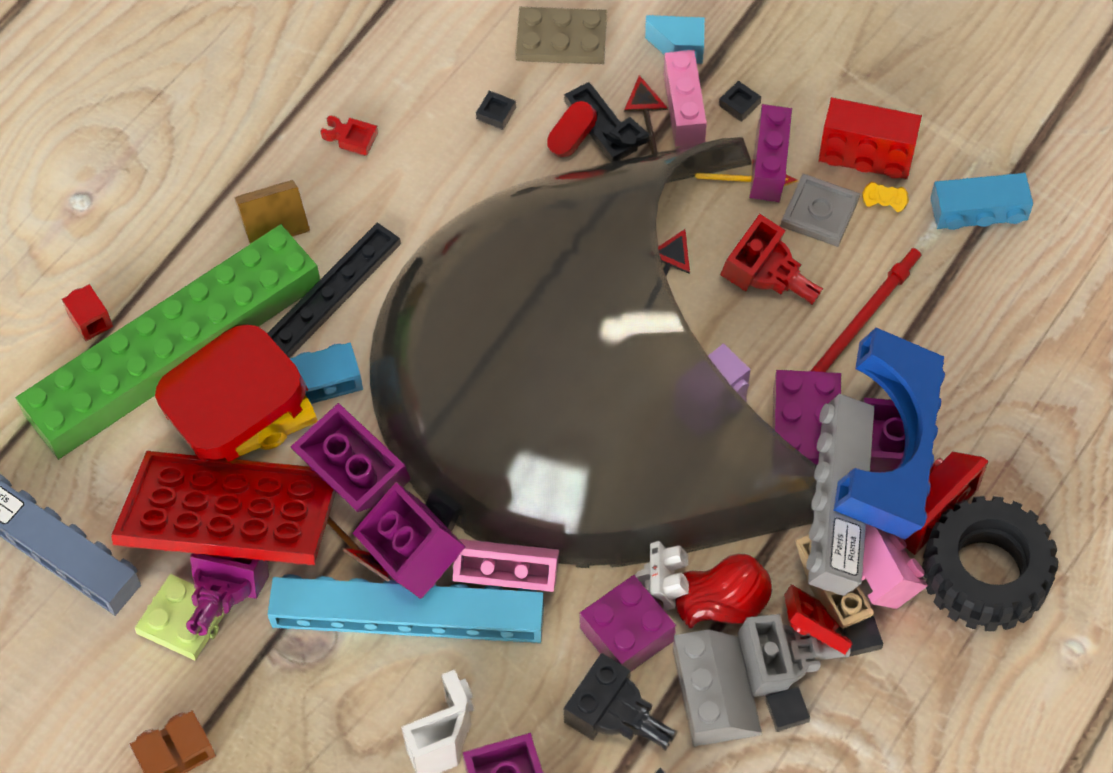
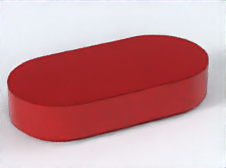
[547,101,597,157]

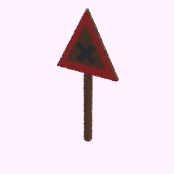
[327,517,390,582]

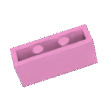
[663,50,707,147]
[452,539,559,592]

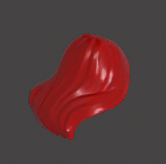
[675,554,772,629]

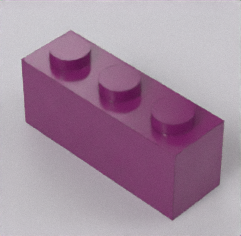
[749,104,792,203]

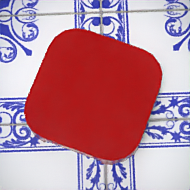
[155,325,309,463]

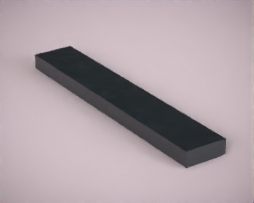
[267,222,401,358]

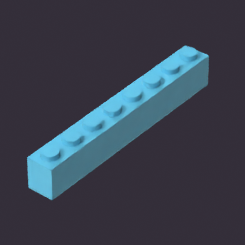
[268,574,544,643]

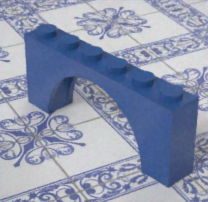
[833,327,945,539]

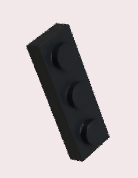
[564,82,638,164]

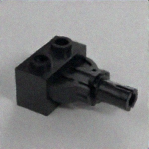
[564,653,677,750]

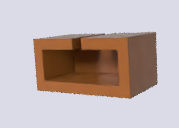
[129,710,216,773]

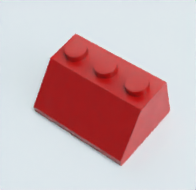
[904,451,989,555]

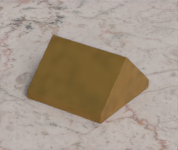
[234,180,310,244]

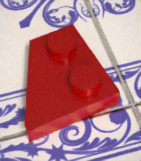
[784,584,853,655]

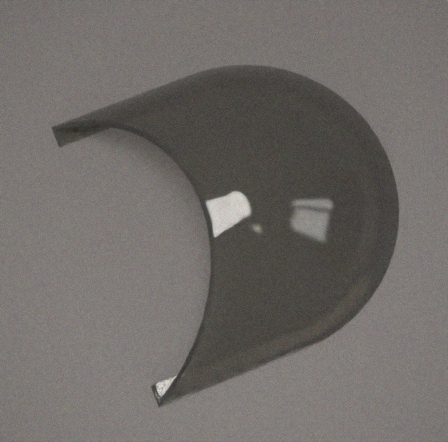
[370,137,817,568]

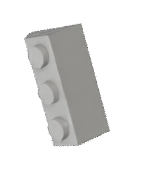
[673,630,762,747]

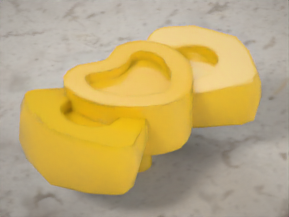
[862,181,909,212]

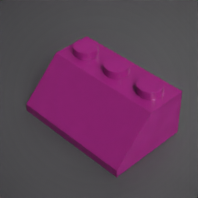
[290,403,411,513]

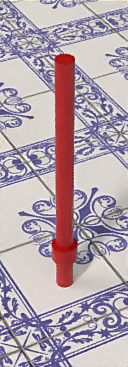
[811,248,922,372]

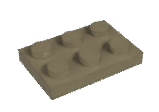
[516,7,607,64]

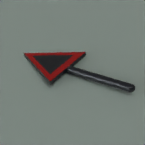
[645,229,690,310]

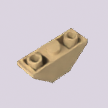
[796,535,874,629]

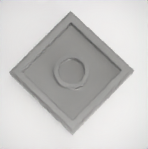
[781,174,860,247]

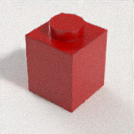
[62,284,113,342]

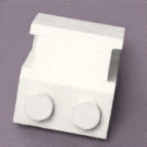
[402,669,474,773]

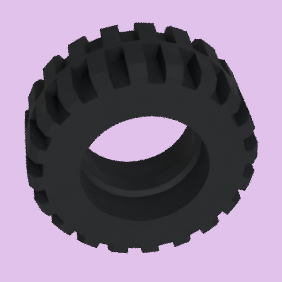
[922,496,1058,631]

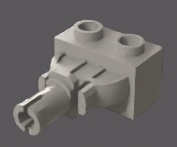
[738,614,851,697]

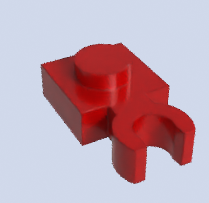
[321,116,378,156]

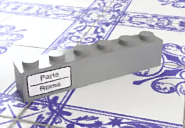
[806,394,874,596]

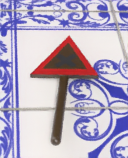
[624,75,668,155]

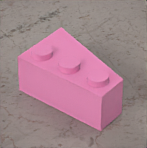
[862,524,928,609]

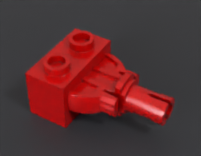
[720,214,823,305]

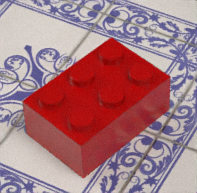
[818,97,922,180]

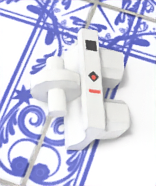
[635,541,689,611]

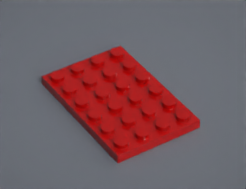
[112,451,336,565]

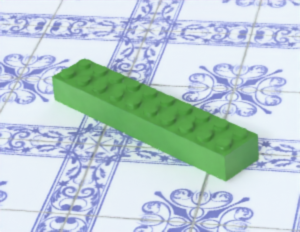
[15,224,320,460]

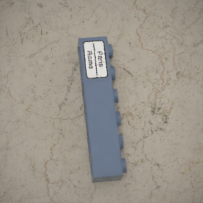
[0,474,141,616]

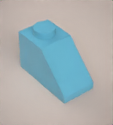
[645,15,705,64]

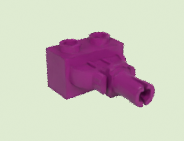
[186,553,269,636]

